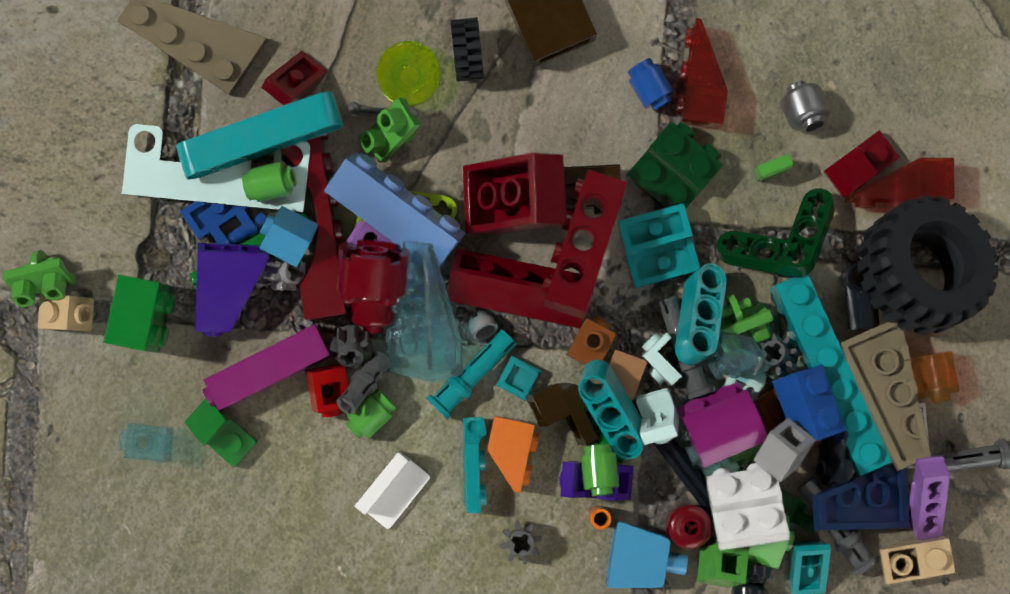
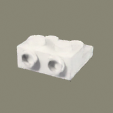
[706,463,789,550]

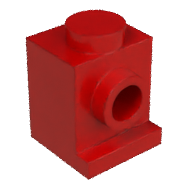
[304,364,348,417]

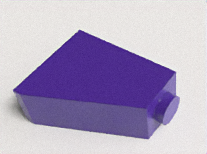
[195,243,268,337]

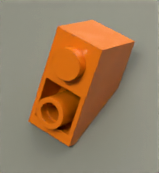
[487,416,540,493]

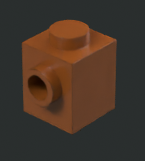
[566,316,616,365]

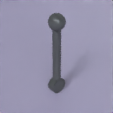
[348,102,418,118]

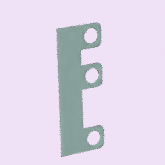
[122,124,310,212]

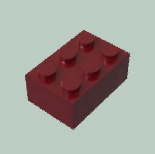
[463,152,567,235]

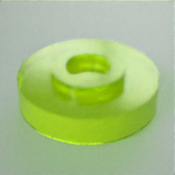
[376,41,441,107]

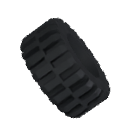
[857,195,998,335]

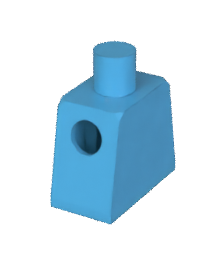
[605,519,688,588]

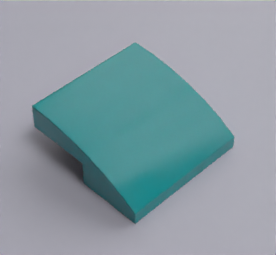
[618,203,700,289]

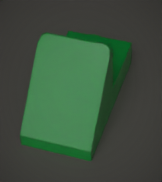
[184,398,258,468]

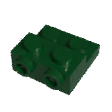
[626,121,723,209]

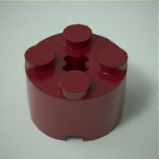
[336,240,409,306]

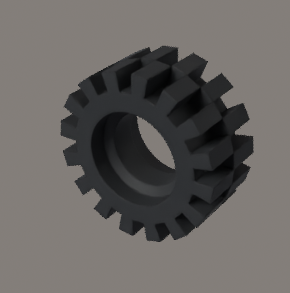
[451,17,484,82]

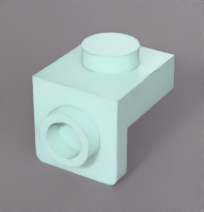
[641,332,682,386]
[636,388,679,445]

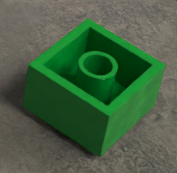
[103,274,176,353]

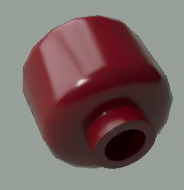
[351,299,395,333]
[666,503,712,549]

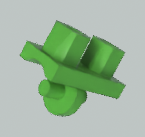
[358,98,421,163]
[3,250,76,308]
[718,293,774,355]

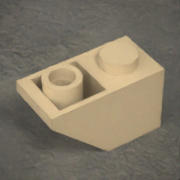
[879,536,955,584]

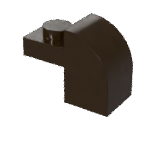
[525,383,598,445]

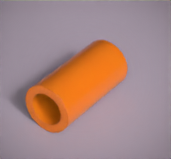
[589,506,611,530]

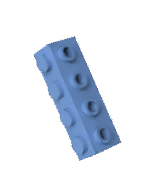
[324,152,466,273]

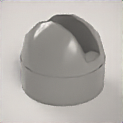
[468,311,498,341]

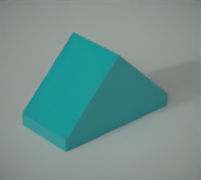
[787,539,831,594]

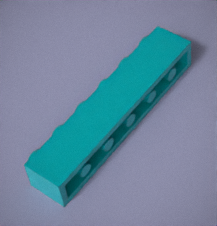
[769,275,892,476]

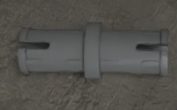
[336,351,391,415]

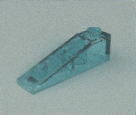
[385,241,463,382]

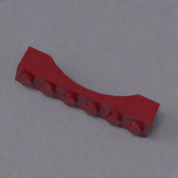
[280,133,351,321]

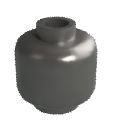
[780,81,831,134]

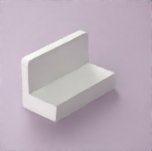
[354,451,430,529]

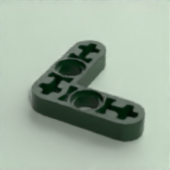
[717,188,835,277]

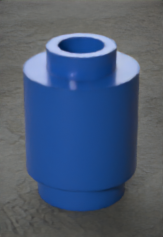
[627,58,674,111]

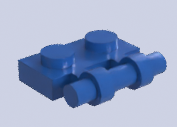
[180,201,267,244]

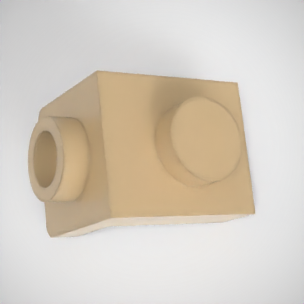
[38,295,94,332]

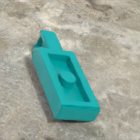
[462,417,487,513]

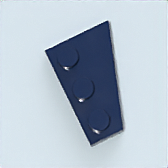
[812,462,910,530]

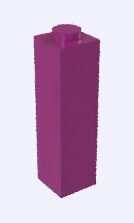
[203,324,333,410]

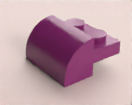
[676,382,767,467]

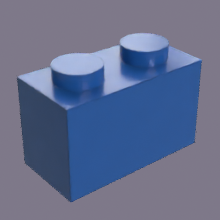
[772,364,846,441]

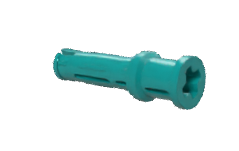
[426,329,517,420]

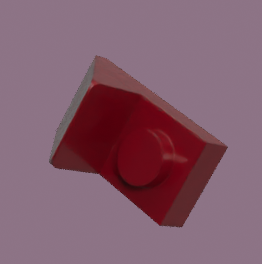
[261,51,328,105]
[823,130,899,198]

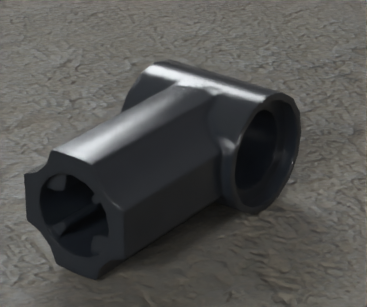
[840,263,880,330]

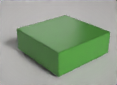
[753,154,794,182]

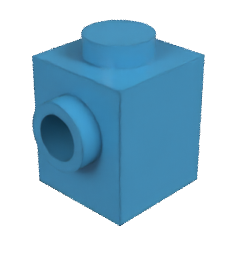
[259,205,318,267]

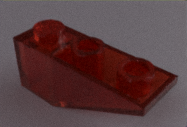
[675,18,728,130]
[845,158,955,208]

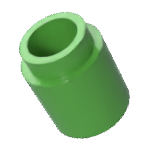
[242,161,297,202]
[346,389,397,439]
[581,444,619,496]

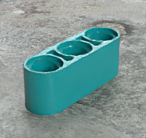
[675,263,727,366]
[578,360,644,459]

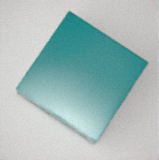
[496,355,542,401]

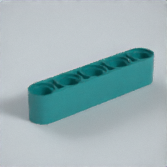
[176,91,344,180]

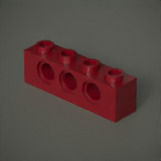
[540,169,628,319]

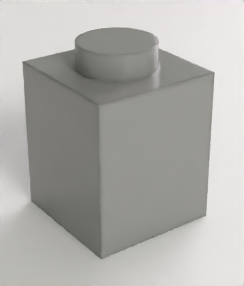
[754,418,816,482]

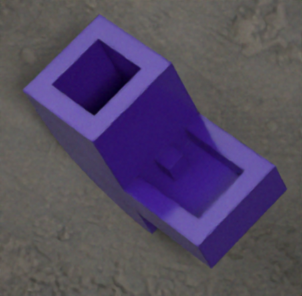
[559,461,634,501]

